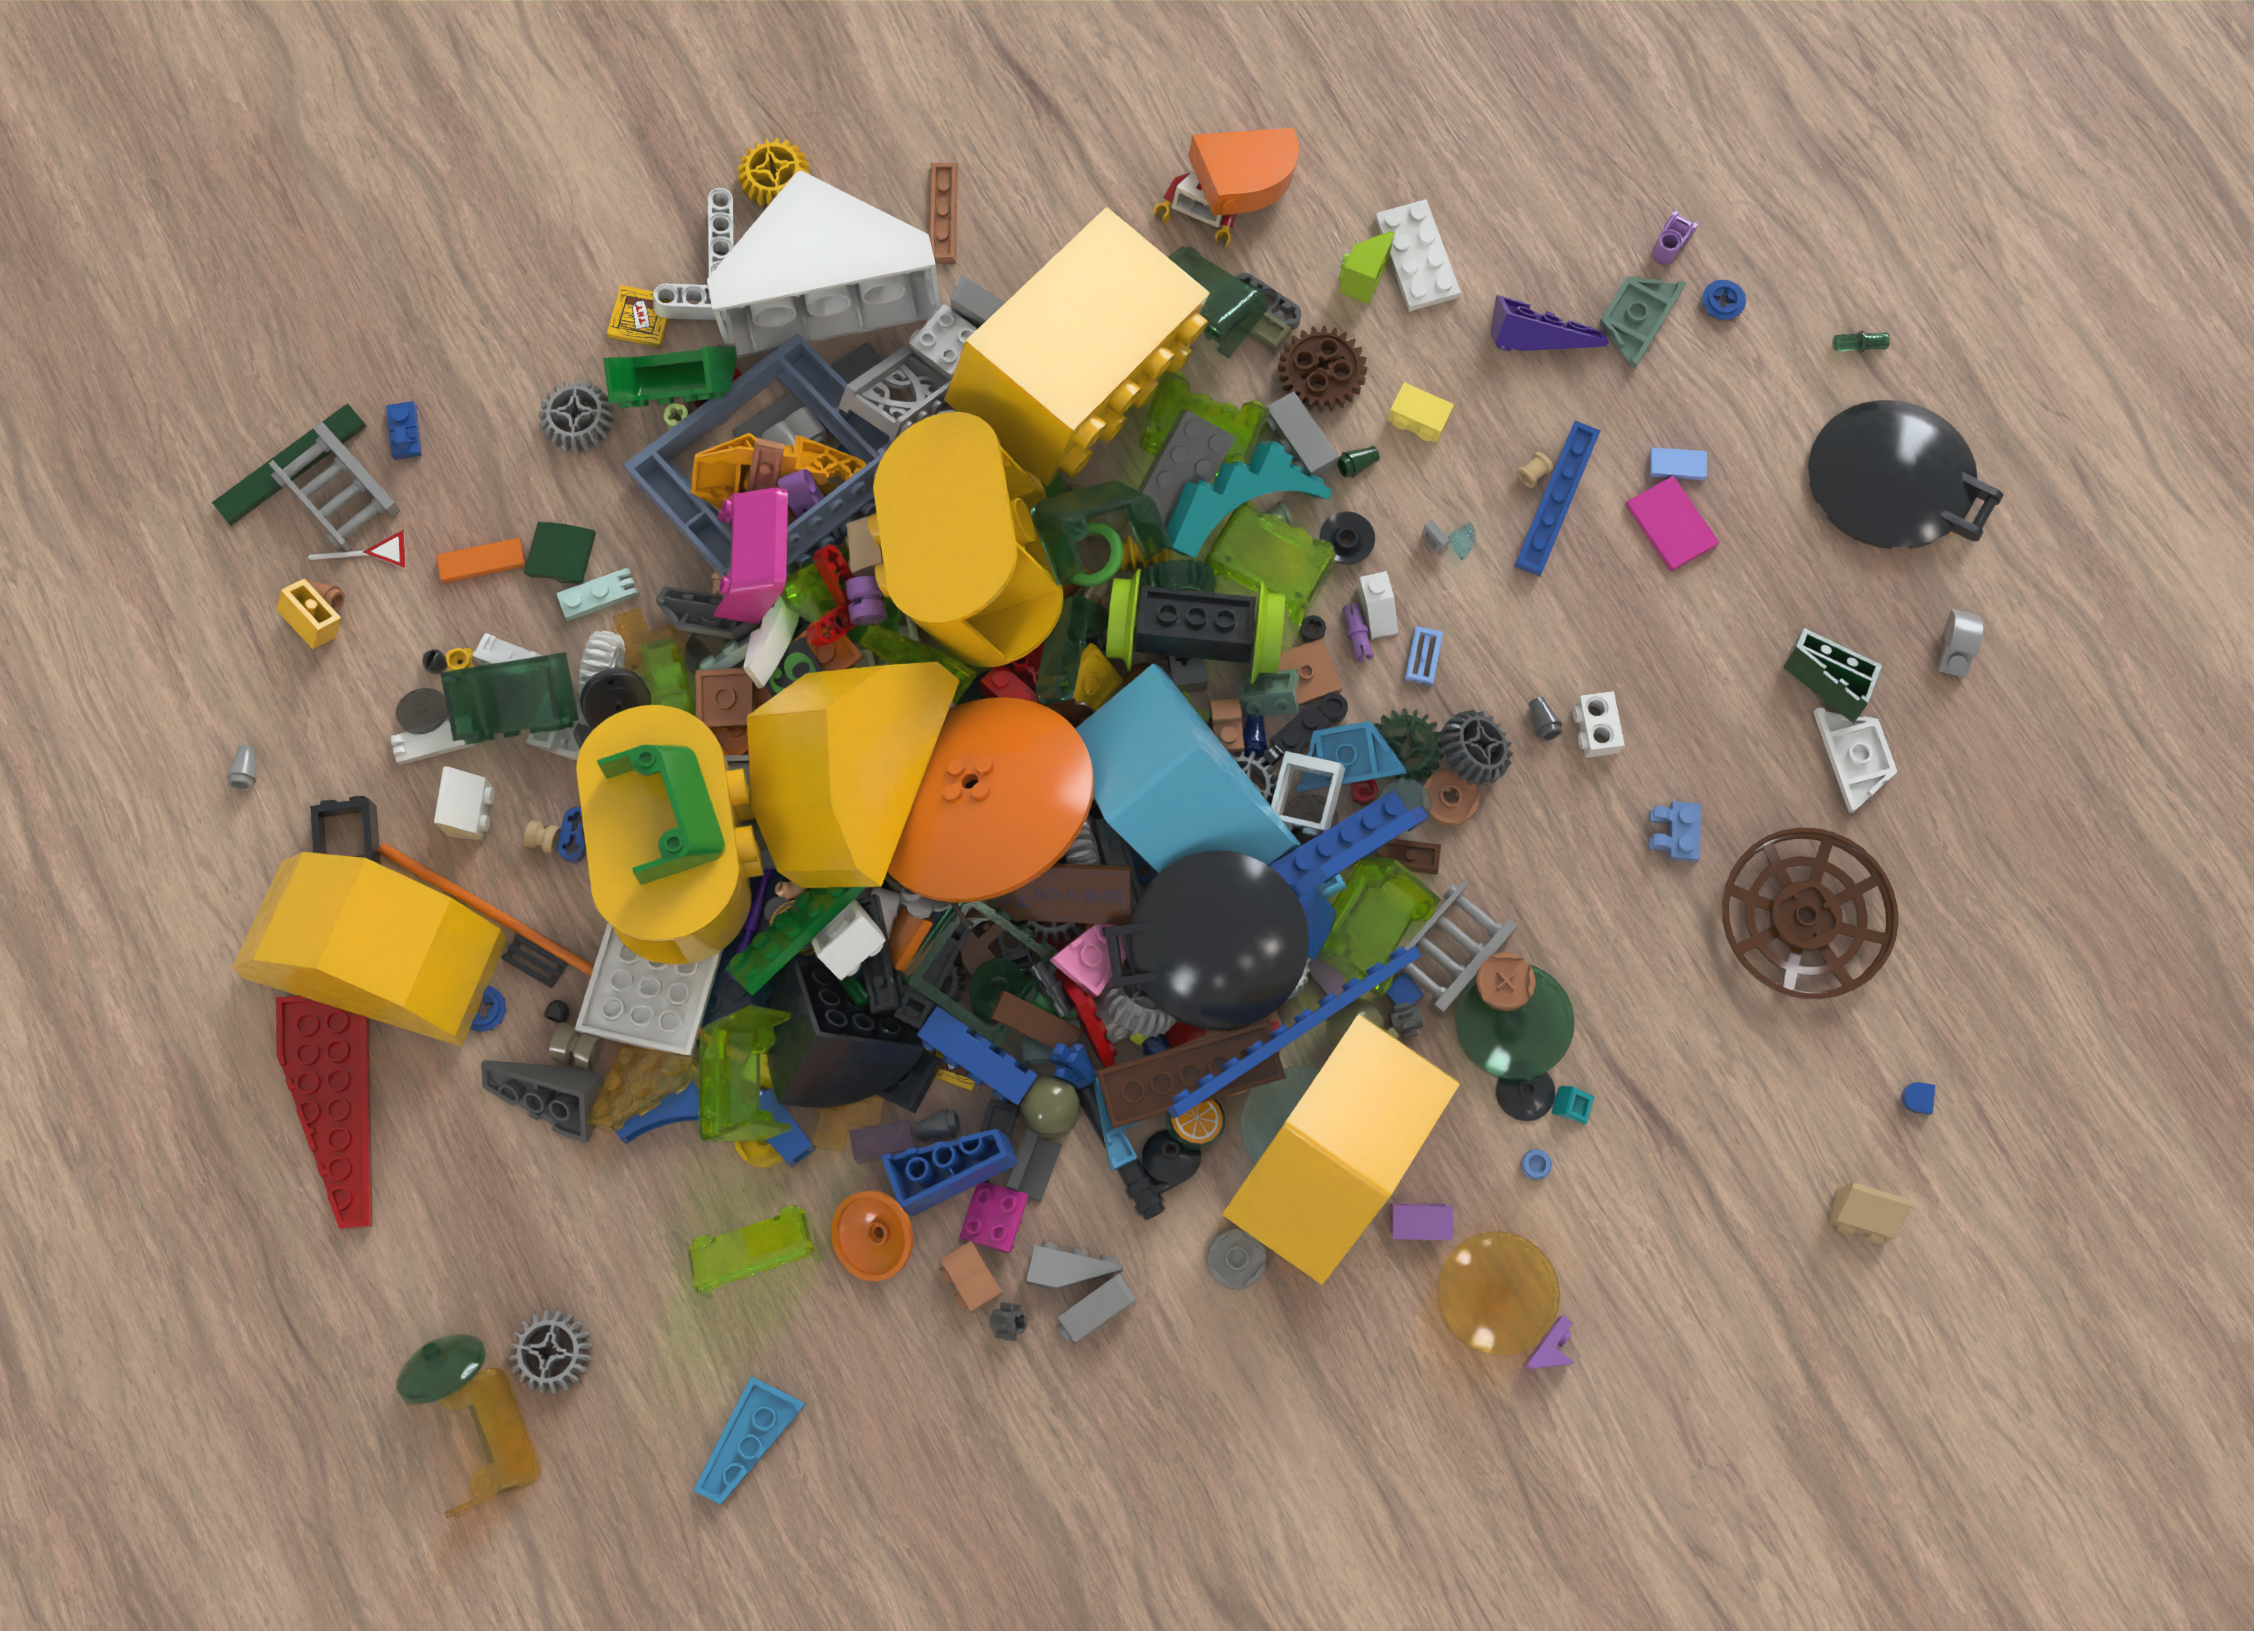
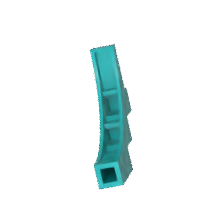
[1160,441,1333,558]

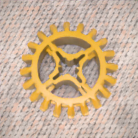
[737,137,810,207]

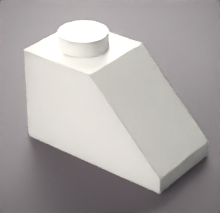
[1356,571,1398,640]

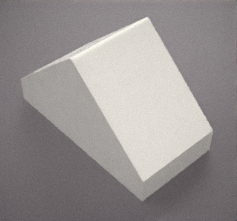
[707,171,942,358]

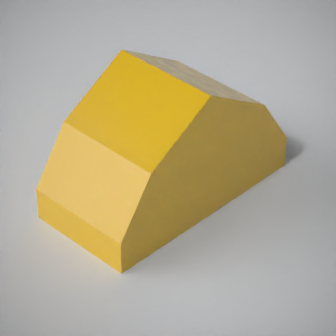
[747,662,960,888]
[232,852,508,1047]

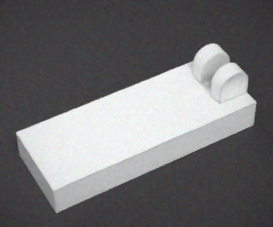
[390,716,475,765]

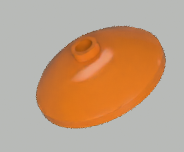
[831,1190,913,1282]

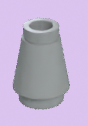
[226,745,256,790]

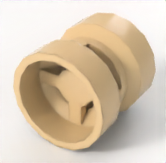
[523,820,561,855]

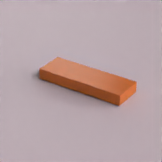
[436,538,526,584]

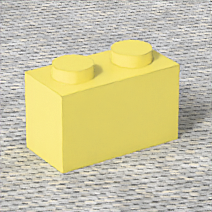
[1388,382,1454,443]

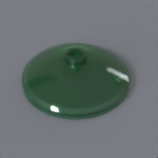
[396,1334,486,1404]

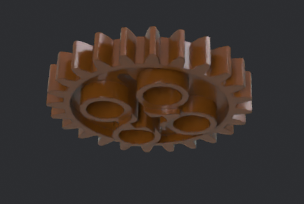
[1278,326,1367,413]

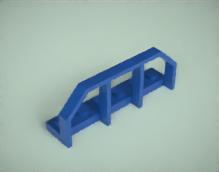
[1269,790,1429,898]

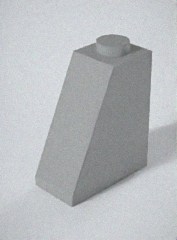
[950,276,1006,329]
[1057,1274,1136,1344]

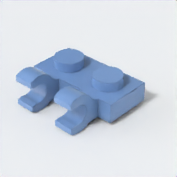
[1649,801,1701,862]

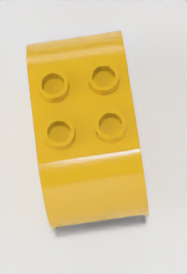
[868,412,1063,667]
[576,705,764,965]

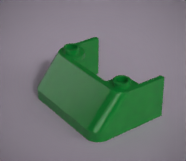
[597,745,725,885]

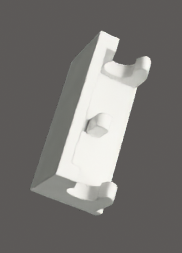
[472,633,544,685]

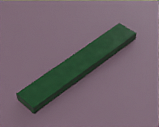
[212,403,367,526]

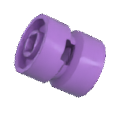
[846,576,887,625]

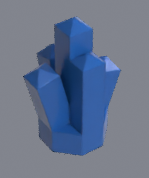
[1049,1042,1096,1089]

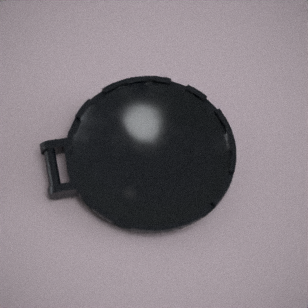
[1808,400,2004,549]
[1102,850,1309,1030]

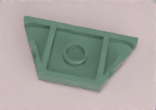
[1599,277,1686,369]

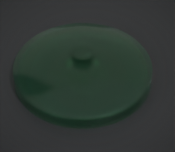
[1455,964,1574,1081]

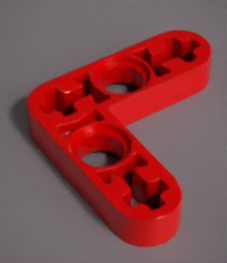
[807,545,857,648]

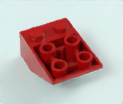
[979,633,1078,704]

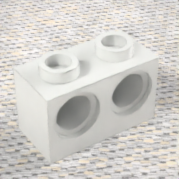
[1573,691,1625,758]

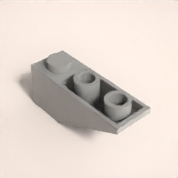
[1026,1242,1123,1290]

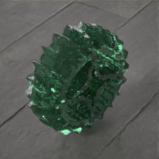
[1140,559,1216,593]
[1374,708,1444,785]

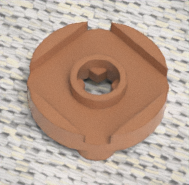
[1421,768,1480,827]

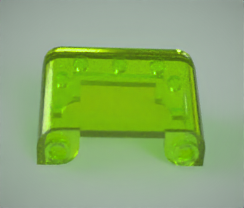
[1316,856,1441,996]

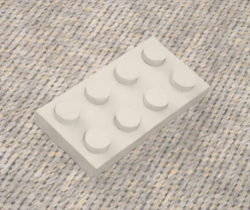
[1375,199,1461,312]

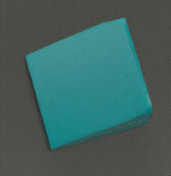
[1552,1086,1594,1124]

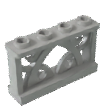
[839,345,952,442]

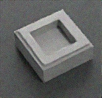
[1421,520,1450,556]

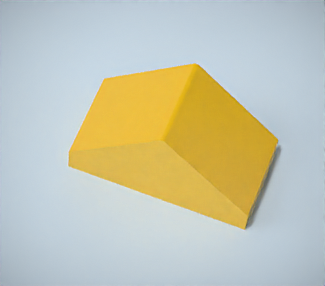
[1222,1013,1460,1285]

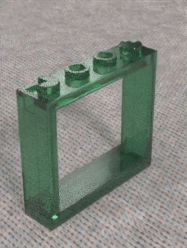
[900,899,1057,1048]

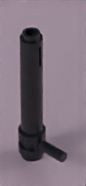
[1075,1080,1187,1221]

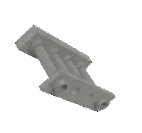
[269,422,400,552]
[1387,880,1518,1017]

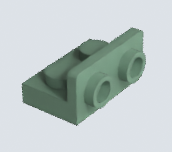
[1237,669,1299,717]

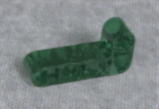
[1036,595,1109,705]

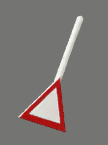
[308,529,406,569]

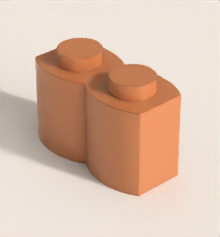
[939,1240,1003,1313]

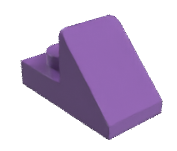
[1523,1315,1574,1370]

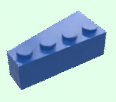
[916,1004,1038,1105]
[880,1129,1019,1216]

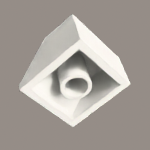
[434,766,495,841]
[811,899,886,980]

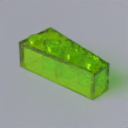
[639,637,696,717]

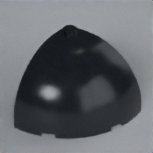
[767,954,924,1108]

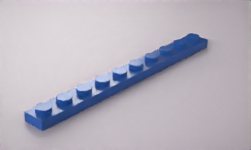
[1167,946,1422,1119]

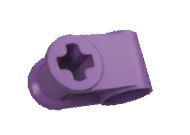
[1652,210,1699,264]
[778,468,824,519]

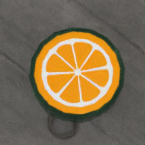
[1166,1099,1225,1150]

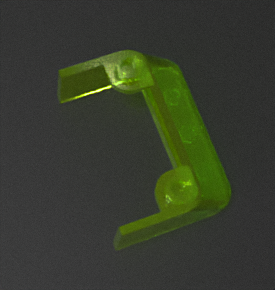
[699,1005,792,1143]
[687,1205,823,1299]

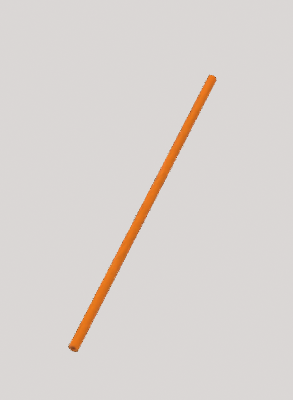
[378,843,750,1066]

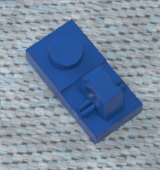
[386,401,422,460]

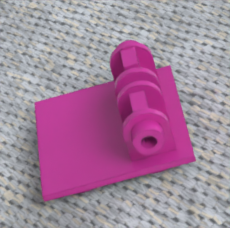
[959,1182,1029,1254]

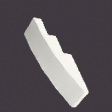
[743,586,802,689]

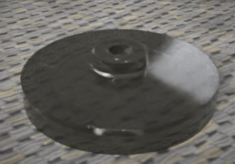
[396,688,449,734]

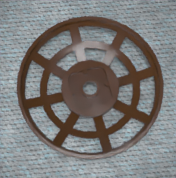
[1721,827,1899,1000]

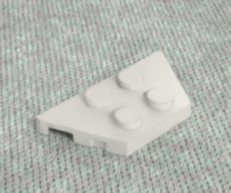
[1813,708,1897,813]

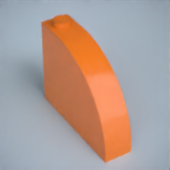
[1188,128,1299,216]

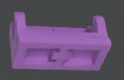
[1390,1203,1453,1240]

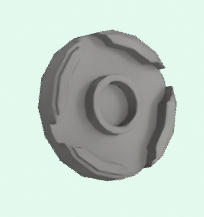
[1207,1229,1267,1290]

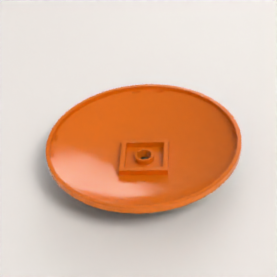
[887,697,1094,903]

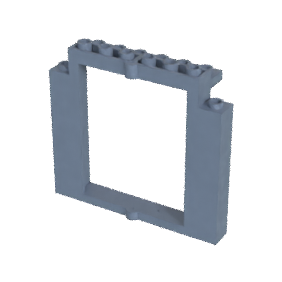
[624,333,893,586]

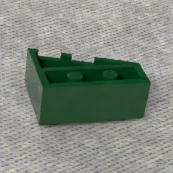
[1783,628,1883,724]

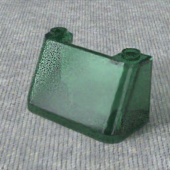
[1168,246,1268,359]

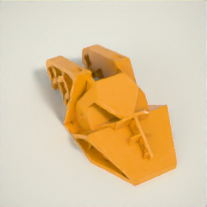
[691,433,866,524]

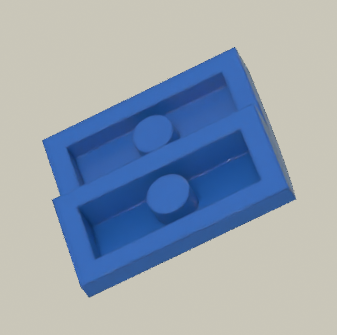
[1298,874,1336,960]

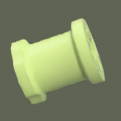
[663,403,689,430]

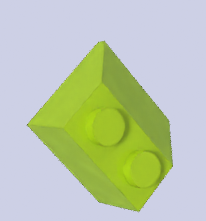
[1337,231,1395,304]

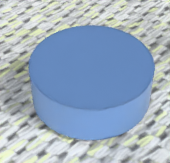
[1520,1149,1552,1180]

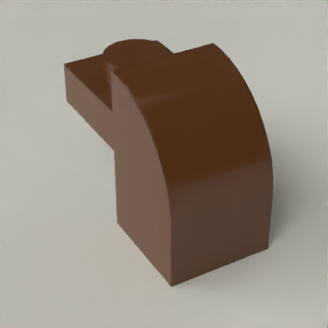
[961,919,1008,984]

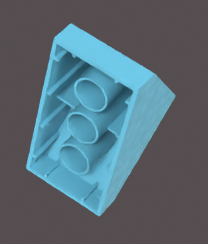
[1076,664,1302,873]

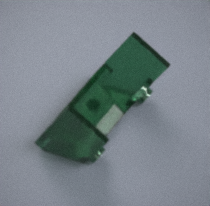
[1031,480,1172,585]

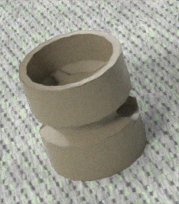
[549,1022,604,1071]

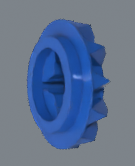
[1702,280,1746,321]
[470,986,507,1033]

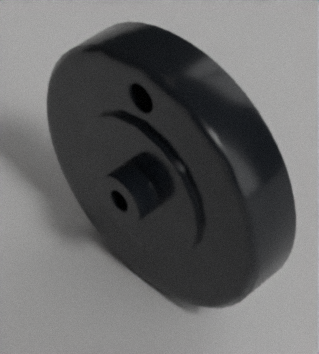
[580,668,652,729]

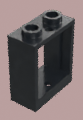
[310,796,381,865]

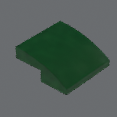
[524,522,596,584]

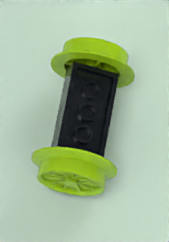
[1106,569,1285,684]

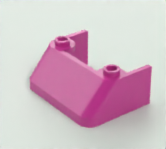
[714,487,788,624]

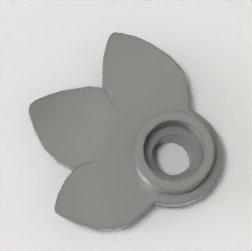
[900,886,951,919]

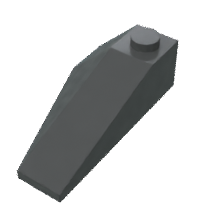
[481,1060,604,1143]

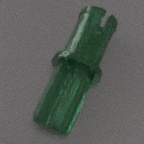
[1832,331,1890,353]

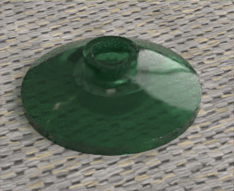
[969,958,1026,1016]

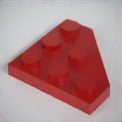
[1049,963,1118,1068]

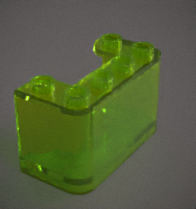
[1140,371,1269,479]
[1203,501,1336,625]

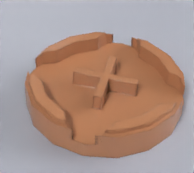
[1475,952,1536,1011]

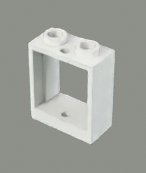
[1271,751,1345,837]

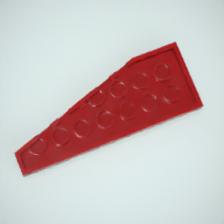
[276,995,373,1230]

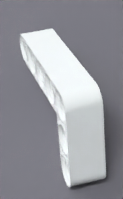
[653,187,733,320]

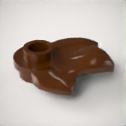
[1041,695,1096,729]

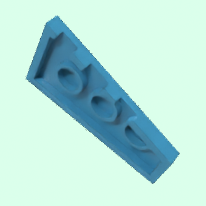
[693,1376,806,1505]

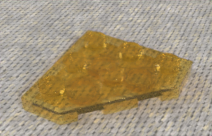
[586,1044,699,1132]

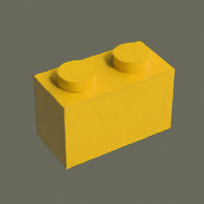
[277,579,341,649]

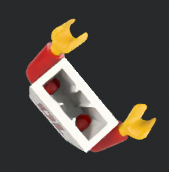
[1154,171,1237,249]

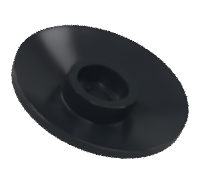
[1319,511,1375,565]
[1496,1062,1555,1121]
[1142,1128,1202,1184]

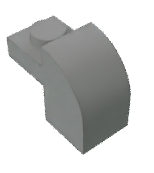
[1937,609,1983,678]

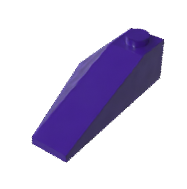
[1491,295,1609,351]

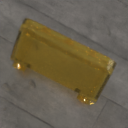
[404,1368,542,1518]

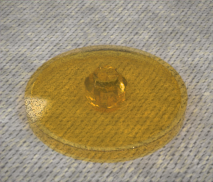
[1437,1231,1560,1355]

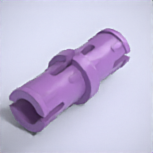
[1342,603,1374,662]

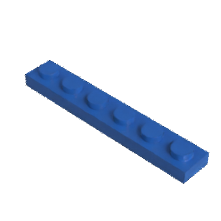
[1514,420,1601,577]

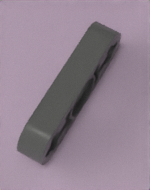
[1232,273,1302,330]

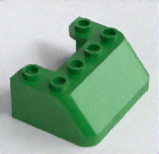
[603,346,737,408]

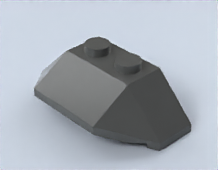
[656,586,775,642]

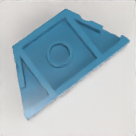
[1296,721,1407,792]

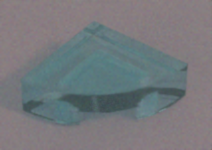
[1447,522,1475,561]

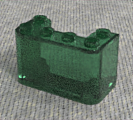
[440,652,579,745]

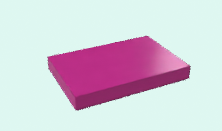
[1625,476,1719,572]

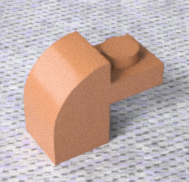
[1208,697,1244,753]

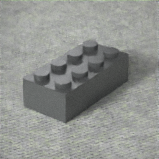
[1129,408,1236,529]

